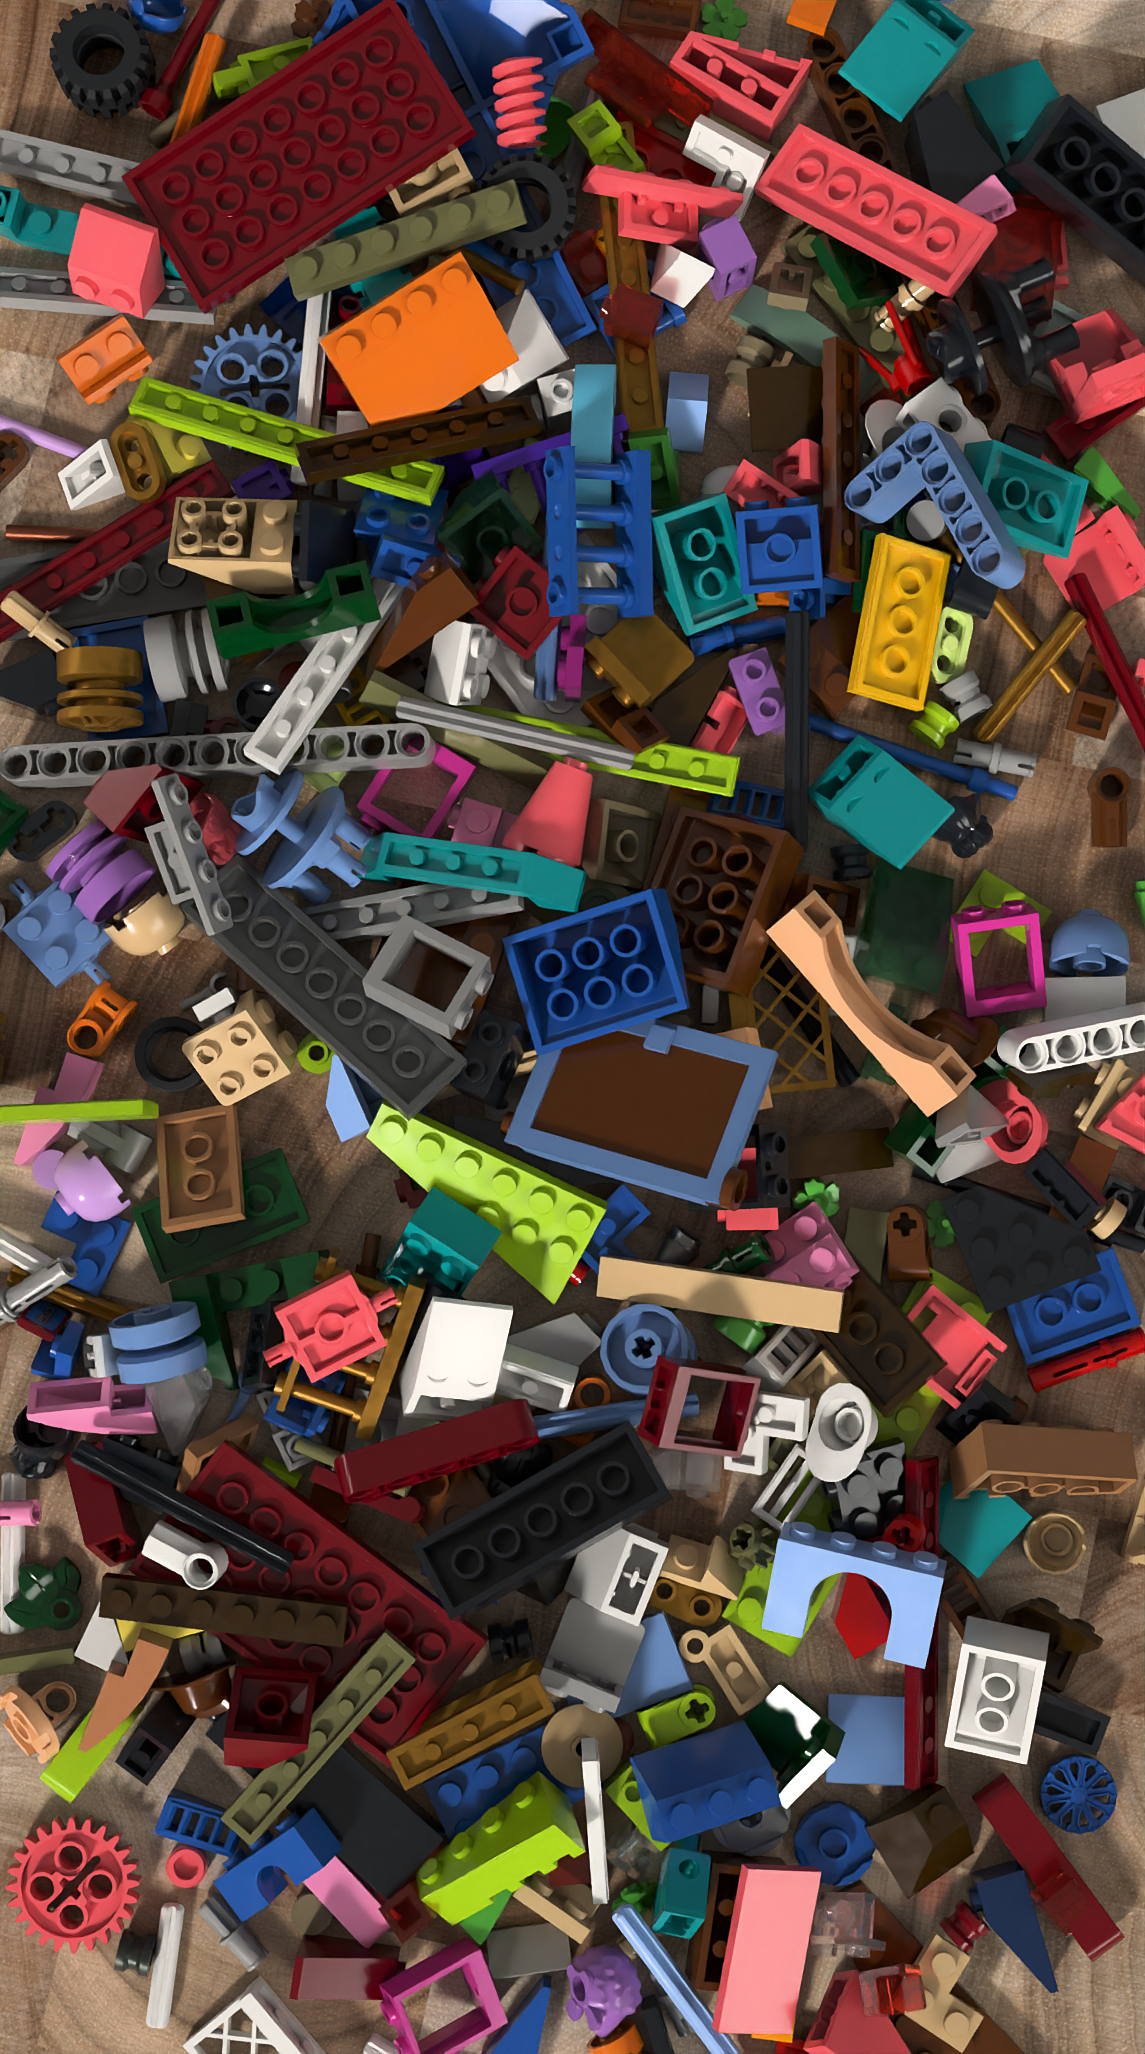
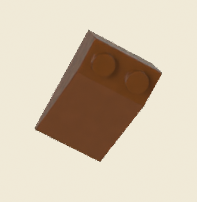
[776,589,861,722]

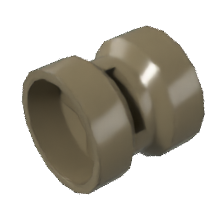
[724,335,776,389]

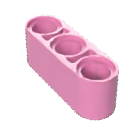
[303,1854,400,1948]

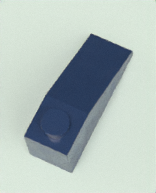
[967,1859,1058,1993]

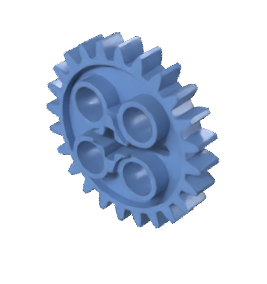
[190,324,302,456]

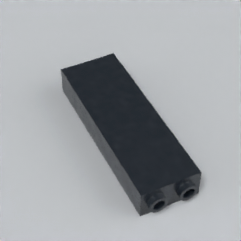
[205,1710,445,1901]

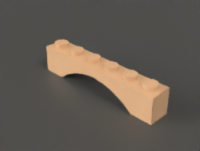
[766,890,977,1117]

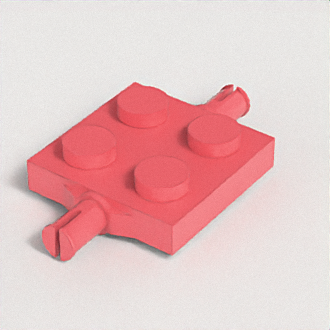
[262,1270,399,1383]

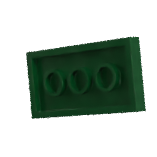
[131,1148,312,1284]

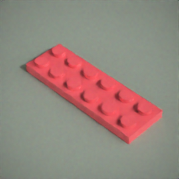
[754,123,998,299]

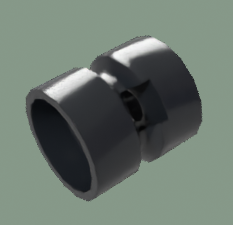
[233,677,283,732]

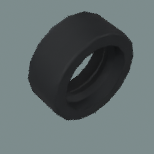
[134,1016,204,1093]

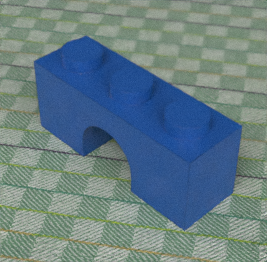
[213,1807,343,1922]

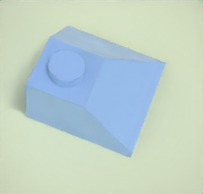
[326,1054,427,1142]

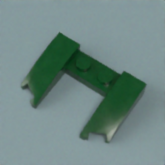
[168,1249,330,1391]

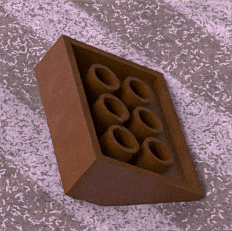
[650,806,804,998]
[372,879,519,1054]

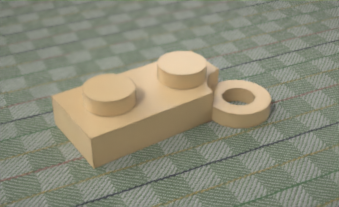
[679,1622,772,1716]

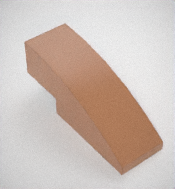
[78,1627,173,1752]

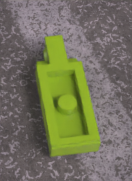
[213,37,313,100]

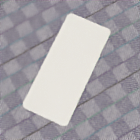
[936,1140,1002,1183]

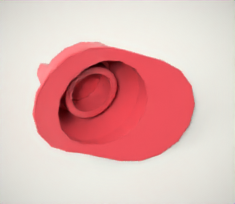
[977,1078,1049,1164]

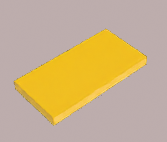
[847,533,952,712]

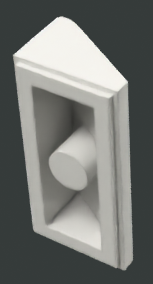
[495,1343,579,1413]

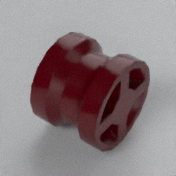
[939,1899,991,1954]

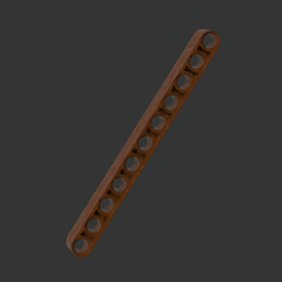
[803,27,1001,429]

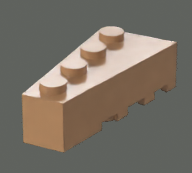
[948,1419,1138,1499]

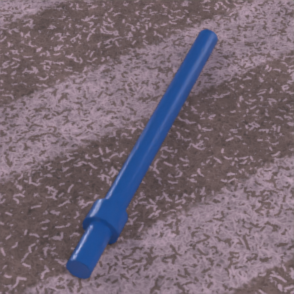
[809,713,1019,801]

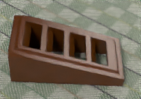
[939,1553,999,1640]

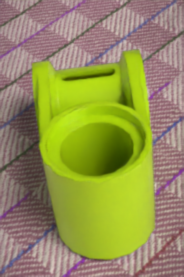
[635,1683,716,1750]

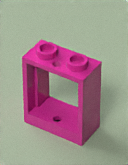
[356,737,477,839]
[950,900,1047,1018]
[379,1937,508,2054]

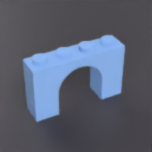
[762,1522,947,1669]

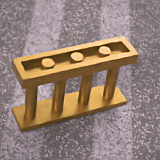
[273,1247,427,1442]
[386,1656,555,1791]

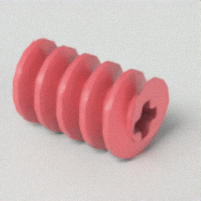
[492,56,548,149]

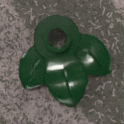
[4,1556,82,1631]

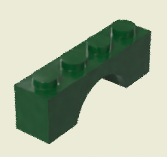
[206,560,381,660]
[883,1016,1026,1177]

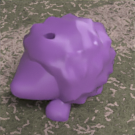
[566,1945,642,2039]

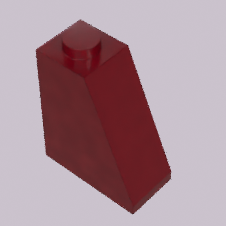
[63,1442,145,1567]
[289,1934,406,2000]

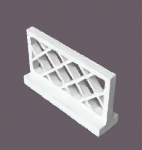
[182,1976,326,2054]

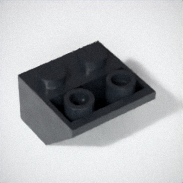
[292,500,357,592]

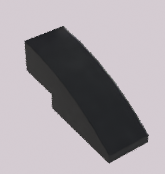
[1033,1686,1111,1756]

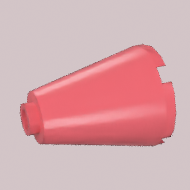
[502,756,593,869]

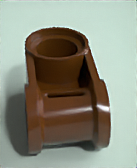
[887,1204,933,1283]

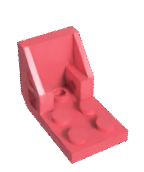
[1038,308,1145,424]

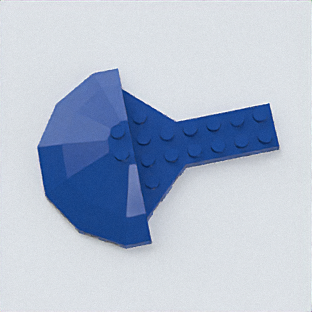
[310,0,597,348]

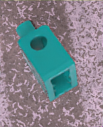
[650,1833,711,1939]

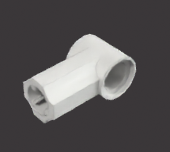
[141,1520,229,1590]

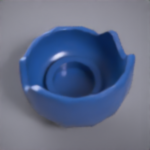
[127,0,188,35]

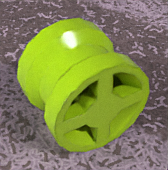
[908,701,960,751]

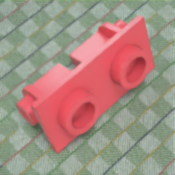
[688,685,748,755]

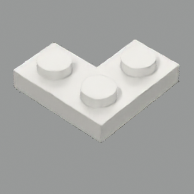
[682,114,770,222]
[724,1390,810,1475]

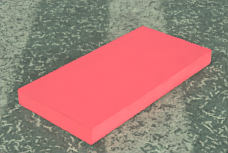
[712,1864,821,2034]

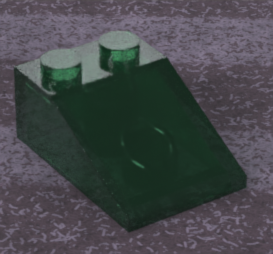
[852,858,954,995]

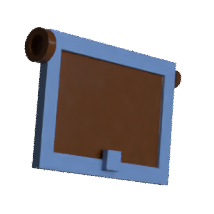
[501,1019,779,1211]

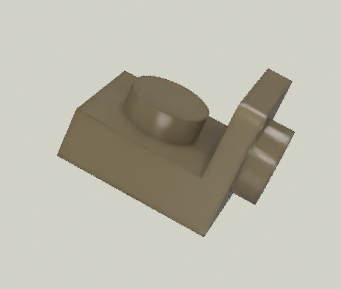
[767,261,813,312]

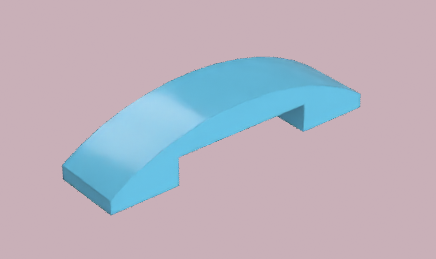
[571,364,617,529]

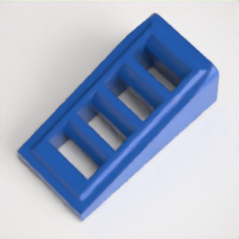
[706,780,784,830]
[154,1788,241,1857]

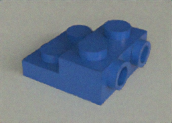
[735,496,824,594]

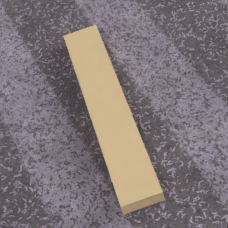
[596,1254,845,1333]

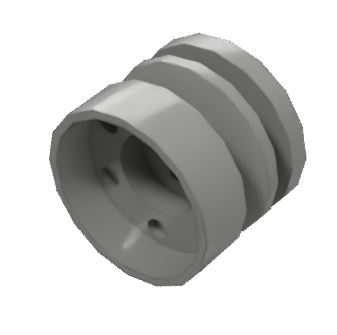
[143,607,231,703]

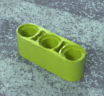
[39,1704,144,1804]

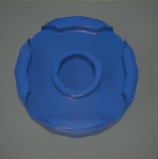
[793,1801,875,1886]

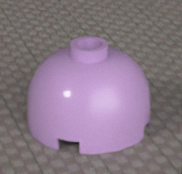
[54,1139,132,1222]

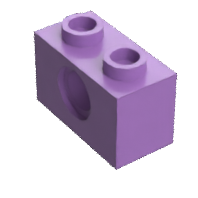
[696,215,757,302]

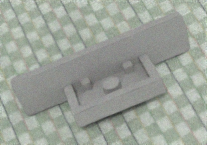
[144,773,233,936]

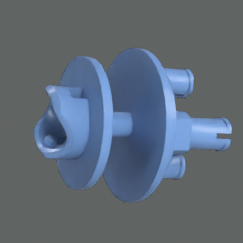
[231,768,373,906]

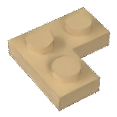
[890,1931,984,2053]

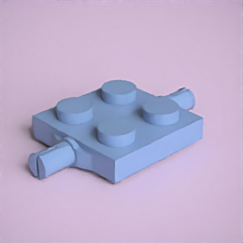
[2,877,113,989]

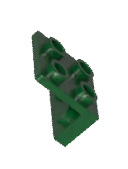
[742,1681,846,1809]

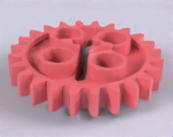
[6,1814,142,1954]

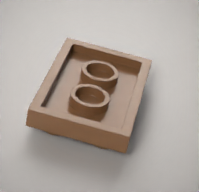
[155,1103,246,1234]

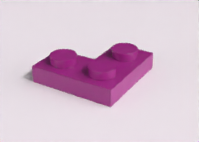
[557,615,587,703]

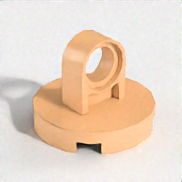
[0,1681,77,1764]

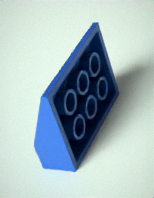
[502,889,690,1056]

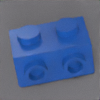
[263,1356,348,1438]

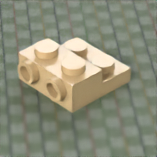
[389,148,478,218]

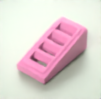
[955,174,1016,223]

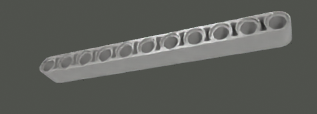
[0,723,437,789]

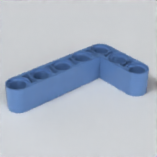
[844,421,1026,589]

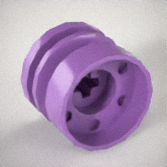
[45,820,156,925]

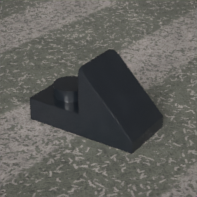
[935,1379,1016,1445]

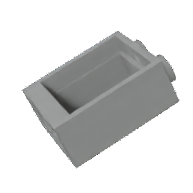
[362,914,494,1040]

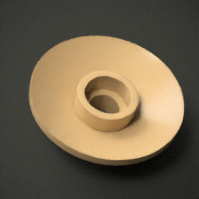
[541,1703,623,1788]

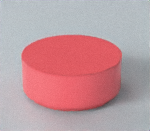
[166,1844,209,1888]

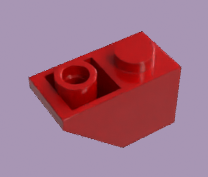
[831,1572,892,1660]

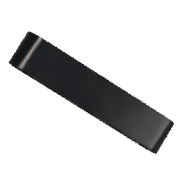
[947,422,1047,620]

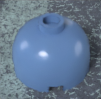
[1049,909,1130,977]

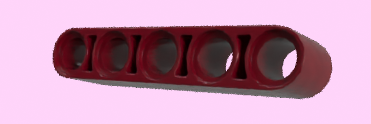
[334,1399,540,1503]
[971,1772,1125,1962]

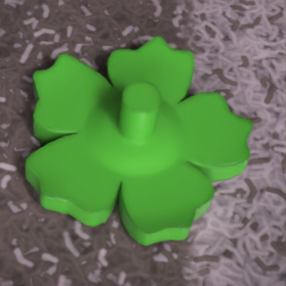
[701,0,748,42]
[791,1177,840,1218]
[925,1199,955,1249]
[612,1882,657,1915]

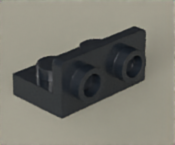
[241,1301,286,1393]

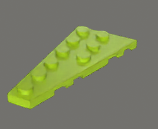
[366,1099,608,1305]

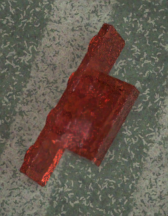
[581,8,715,131]

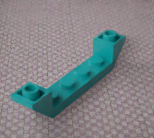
[0,185,182,280]
[357,832,587,913]

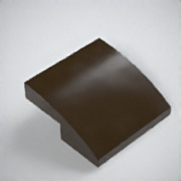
[746,366,823,452]

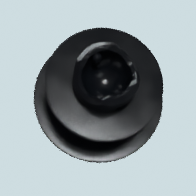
[925,257,1080,396]

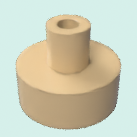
[1088,1197,1127,1239]

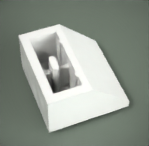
[424,618,497,706]
[564,1526,670,1626]

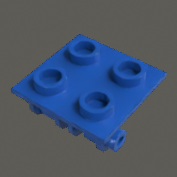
[354,487,449,550]

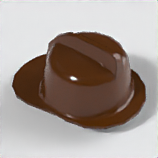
[910,1008,1000,1068]
[148,1661,236,1719]

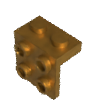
[584,613,694,710]

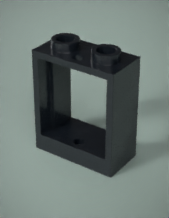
[688,1124,791,1212]

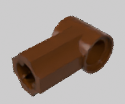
[1087,767,1131,848]

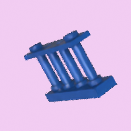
[543,445,654,618]

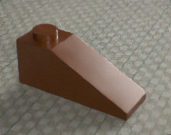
[372,551,479,672]

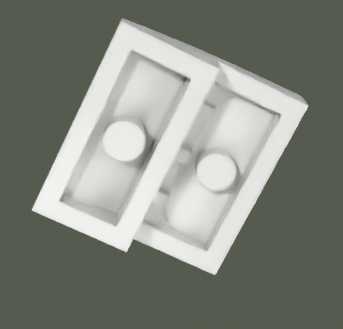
[1040,976,1126,1059]

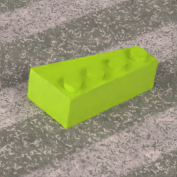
[415,1771,586,1926]

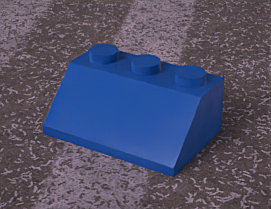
[630,1721,782,1844]

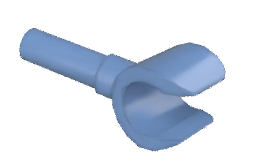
[226,1372,259,1422]

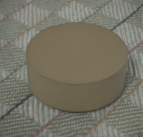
[291,1890,333,1935]

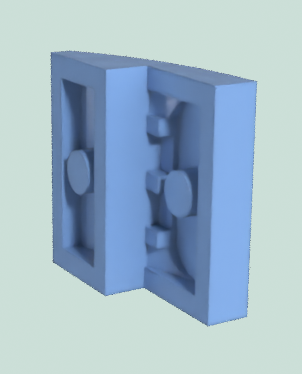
[825,1694,905,1786]

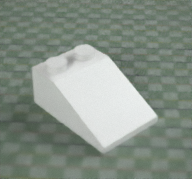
[945,1616,1050,1765]

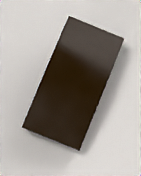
[1005,1062,1099,1100]

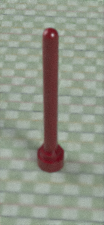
[138,0,222,121]

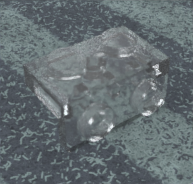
[808,1892,886,1958]

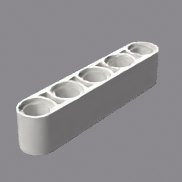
[997,1002,1145,1073]

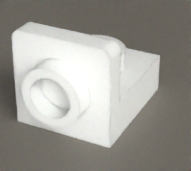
[192,987,240,1026]

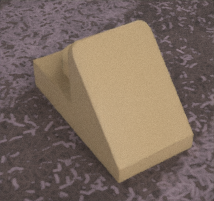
[659,1534,745,1601]

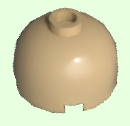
[104,880,185,956]

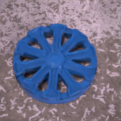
[1039,1754,1117,1834]

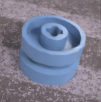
[108,1301,209,1384]
[600,1304,698,1399]

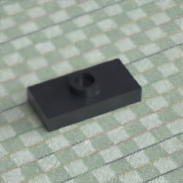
[1023,1143,1108,1231]

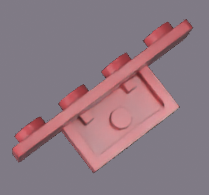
[582,164,743,249]

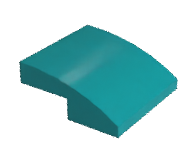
[939,1477,1033,1579]

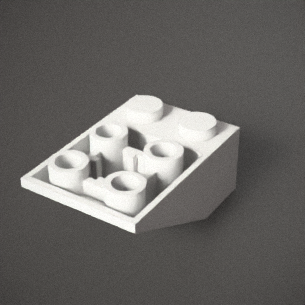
[398,1296,513,1421]

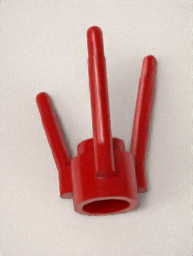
[859,300,933,395]

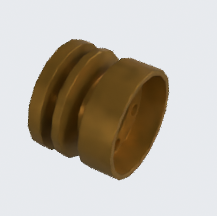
[56,646,144,732]

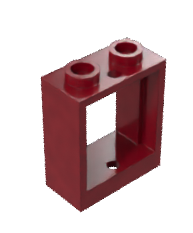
[637,1355,761,1458]

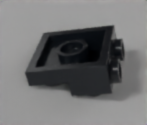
[820,1437,907,1541]

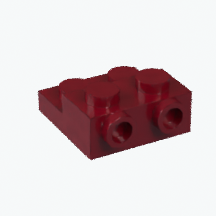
[468,544,565,661]

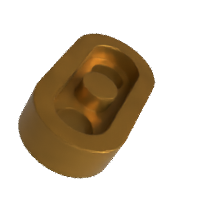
[110,422,166,503]
[648,1575,722,1627]

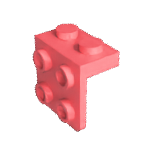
[1043,505,1145,611]

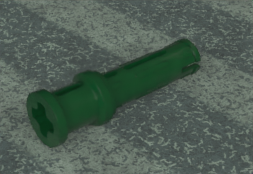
[661,1230,775,1313]

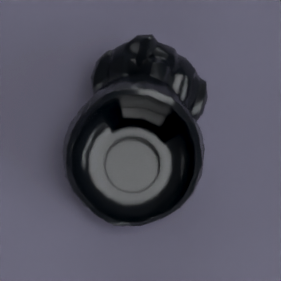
[931,793,994,858]
[10,1405,77,1479]
[487,1444,553,1498]

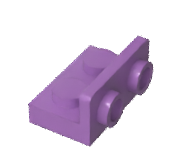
[728,647,785,736]

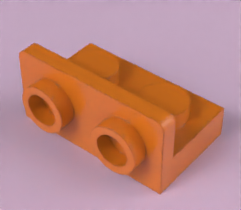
[55,313,154,405]

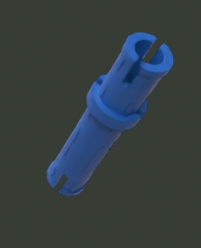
[686,613,786,657]

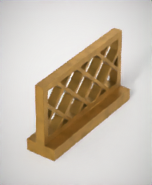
[728,938,836,1094]

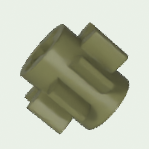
[728,1517,779,1571]

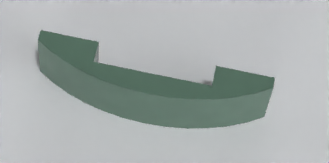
[729,284,880,404]

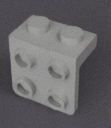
[539,1596,645,1713]

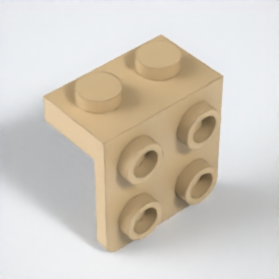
[182,989,297,1106]

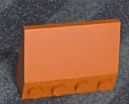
[317,251,519,428]

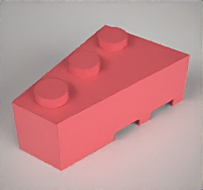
[665,31,813,143]

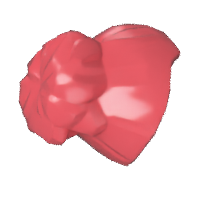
[189,792,242,867]

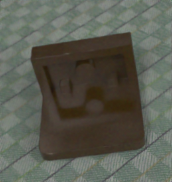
[1000,1597,1104,1694]

